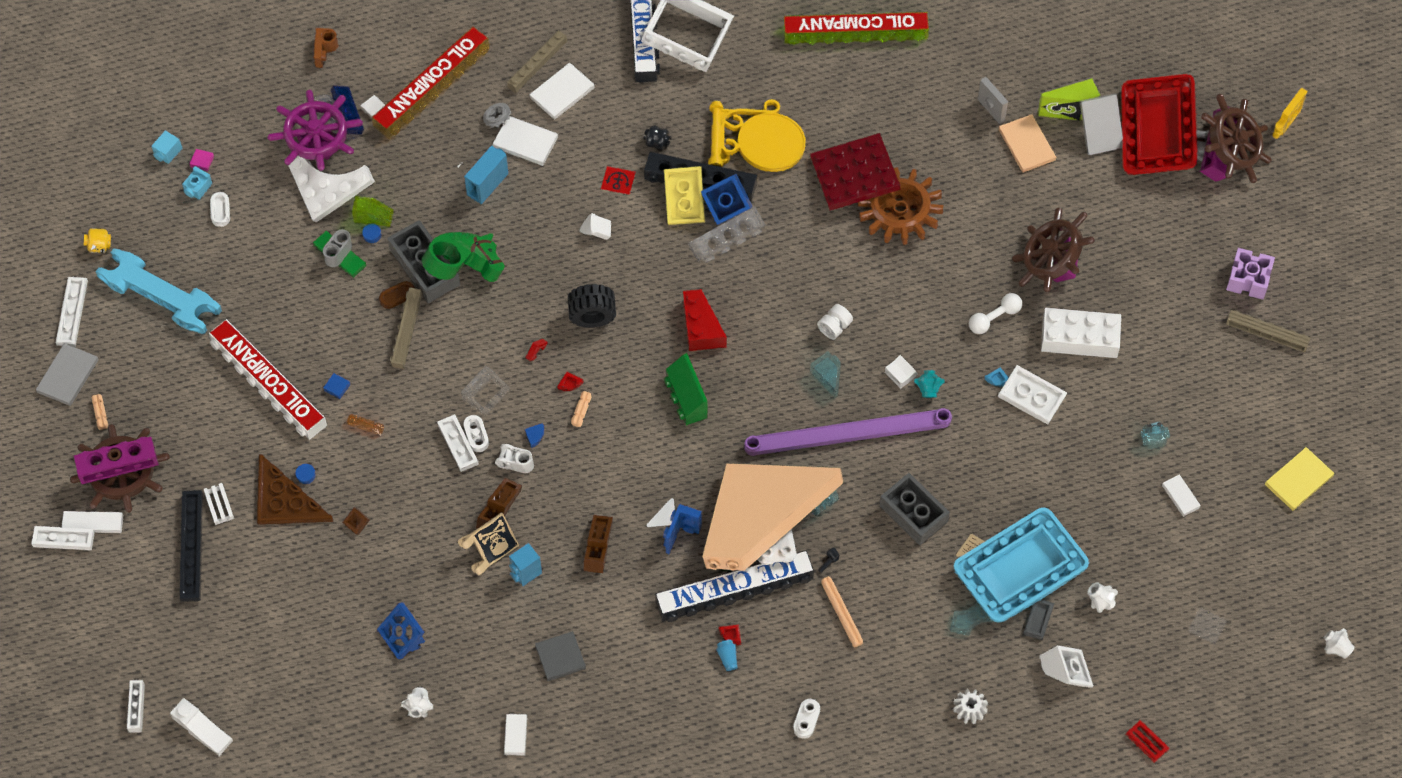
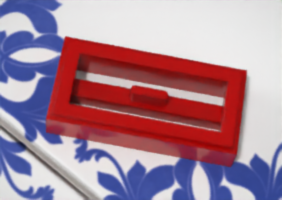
[1126,720,1170,763]

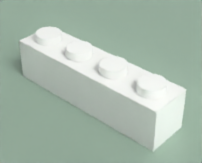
[127,680,145,733]

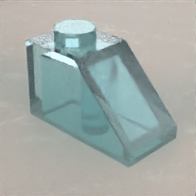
[810,351,841,398]

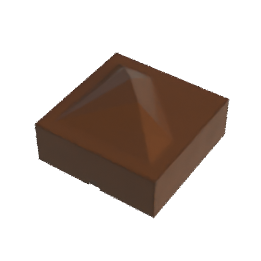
[342,507,370,535]

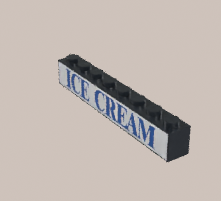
[630,0,660,83]
[655,550,814,622]

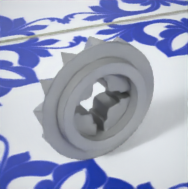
[483,103,511,128]

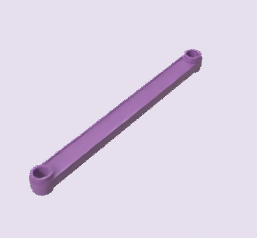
[744,408,952,456]

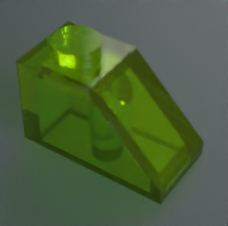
[352,196,394,227]

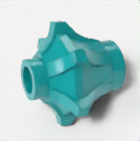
[914,370,945,398]

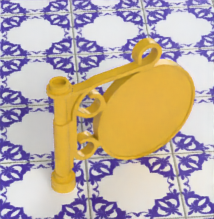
[708,99,806,172]

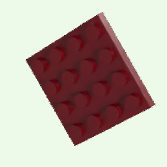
[810,133,901,211]

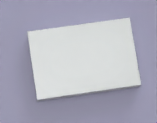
[530,63,595,120]
[493,116,558,166]
[998,365,1067,424]

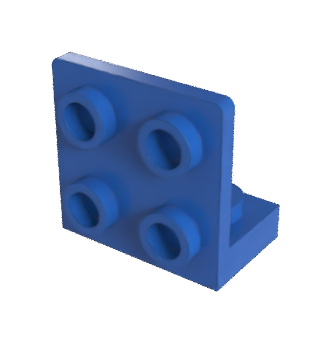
[663,504,702,554]

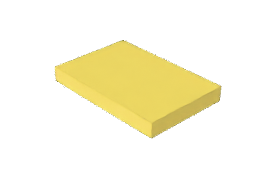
[664,166,705,225]
[1265,447,1335,511]

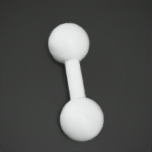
[969,293,1022,334]

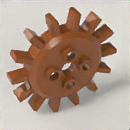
[858,167,944,245]

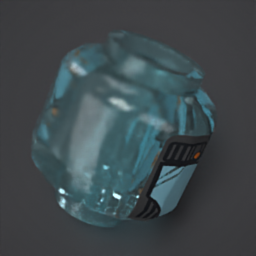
[1140,422,1170,449]

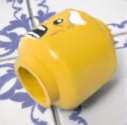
[83,228,111,253]

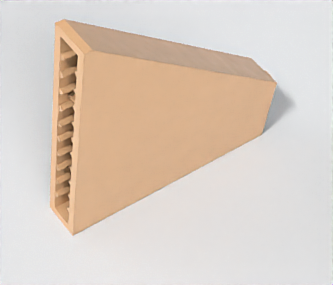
[703,464,843,571]

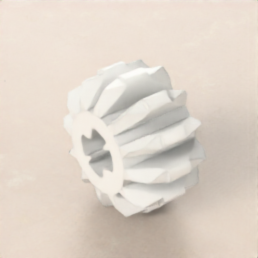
[953,689,988,724]

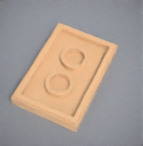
[999,114,1056,173]

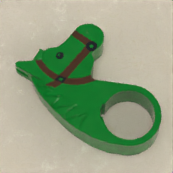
[422,232,505,282]

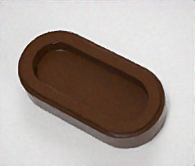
[379,281,415,309]

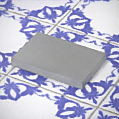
[1080,93,1123,155]
[36,343,99,406]

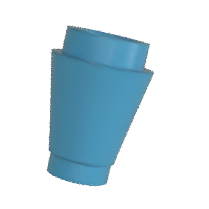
[716,640,738,671]

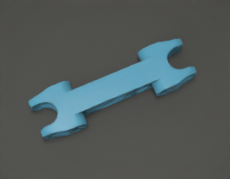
[95,248,222,334]

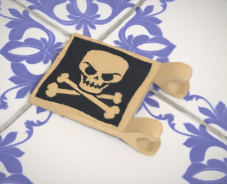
[458,513,519,575]

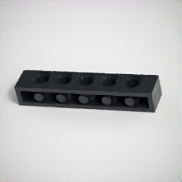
[644,152,757,203]

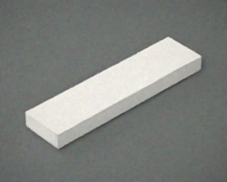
[56,277,88,347]

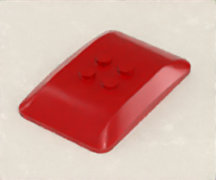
[1121,74,1198,175]

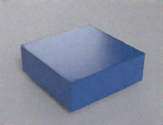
[323,373,350,399]

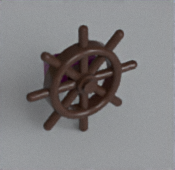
[1012,207,1095,292]

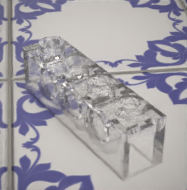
[688,206,766,263]

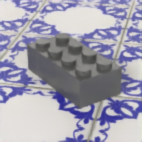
[387,220,460,303]

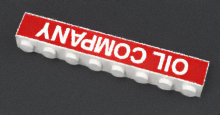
[209,319,327,440]

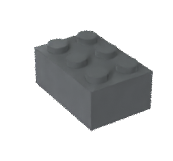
[879,473,950,546]

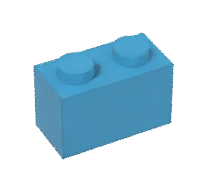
[509,543,542,586]

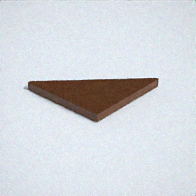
[257,454,333,525]

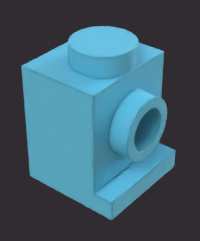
[182,166,212,200]

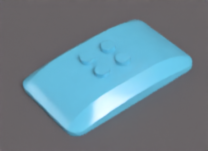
[954,508,1089,623]

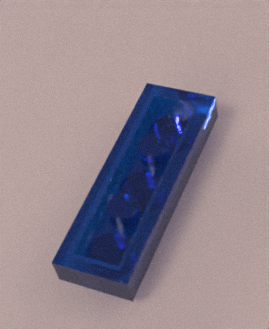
[330,86,364,135]

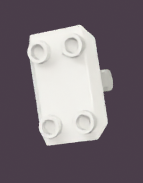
[757,529,797,565]

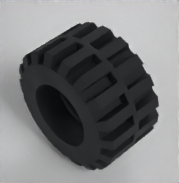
[567,284,616,328]

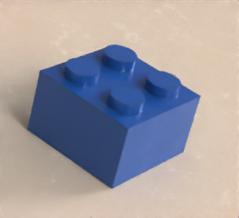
[701,174,753,225]

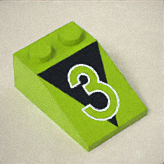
[1038,79,1101,120]

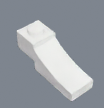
[170,698,233,756]

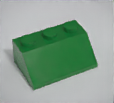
[664,353,708,425]

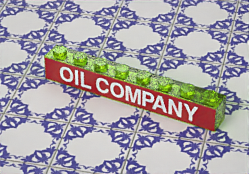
[783,12,929,45]

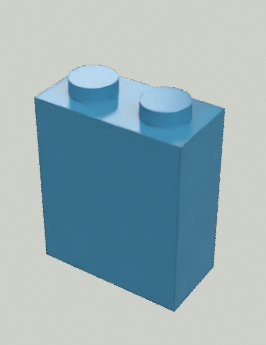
[464,146,508,205]

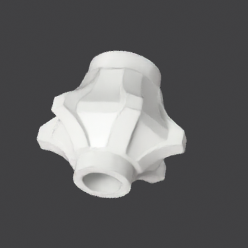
[1087,582,1118,613]
[1324,628,1355,659]
[401,687,433,718]

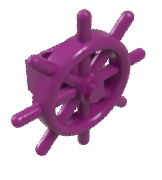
[267,90,363,171]

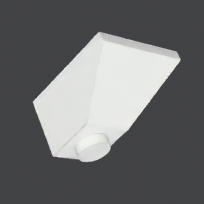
[1039,645,1093,688]

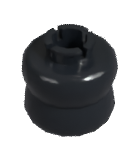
[643,125,671,151]

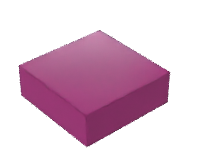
[190,149,214,171]

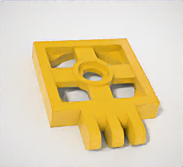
[1272,88,1308,139]

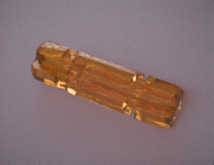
[347,414,384,435]

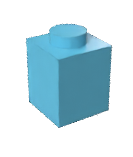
[152,130,182,164]

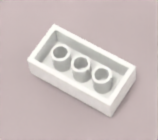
[1041,308,1121,358]

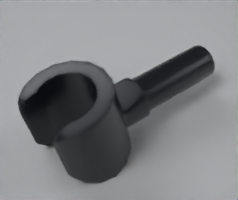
[818,547,839,573]

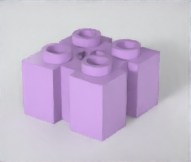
[1226,248,1275,300]

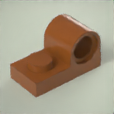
[314,28,338,68]

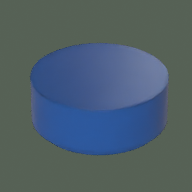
[362,224,382,243]
[295,464,316,484]

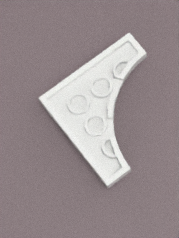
[288,156,375,222]

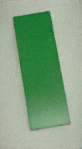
[313,231,366,278]

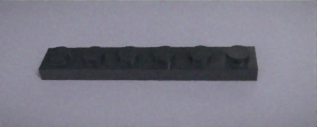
[180,490,203,602]

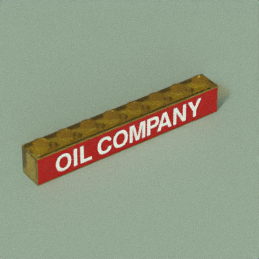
[371,27,490,139]

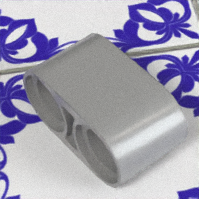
[323,229,352,267]

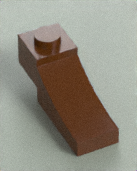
[476,478,522,529]
[584,515,613,573]

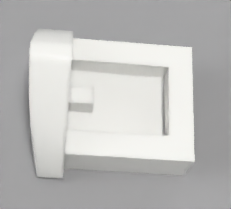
[580,213,611,240]

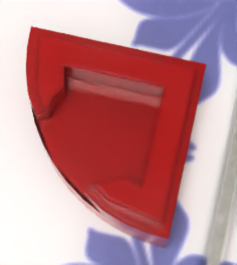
[525,339,548,361]
[557,372,584,391]
[719,624,741,645]

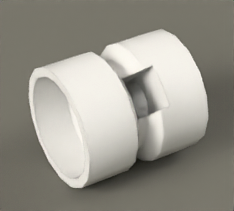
[817,304,853,340]

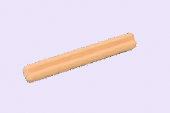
[821,577,863,647]

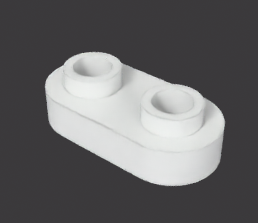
[464,415,489,452]
[794,699,820,739]

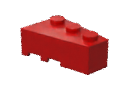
[683,289,727,351]

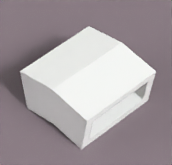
[885,355,918,389]

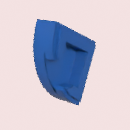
[525,423,544,448]

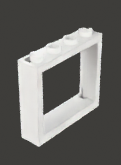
[641,0,734,72]

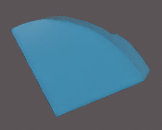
[984,367,1008,386]

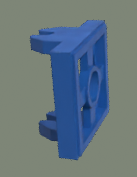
[377,602,425,659]

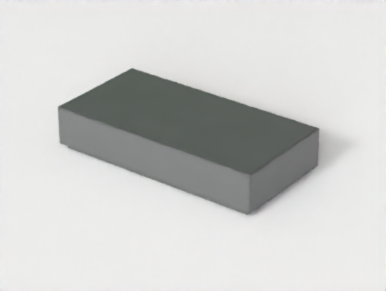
[1023,599,1054,641]

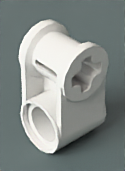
[495,444,534,473]

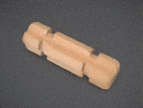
[571,391,591,427]
[92,394,108,430]

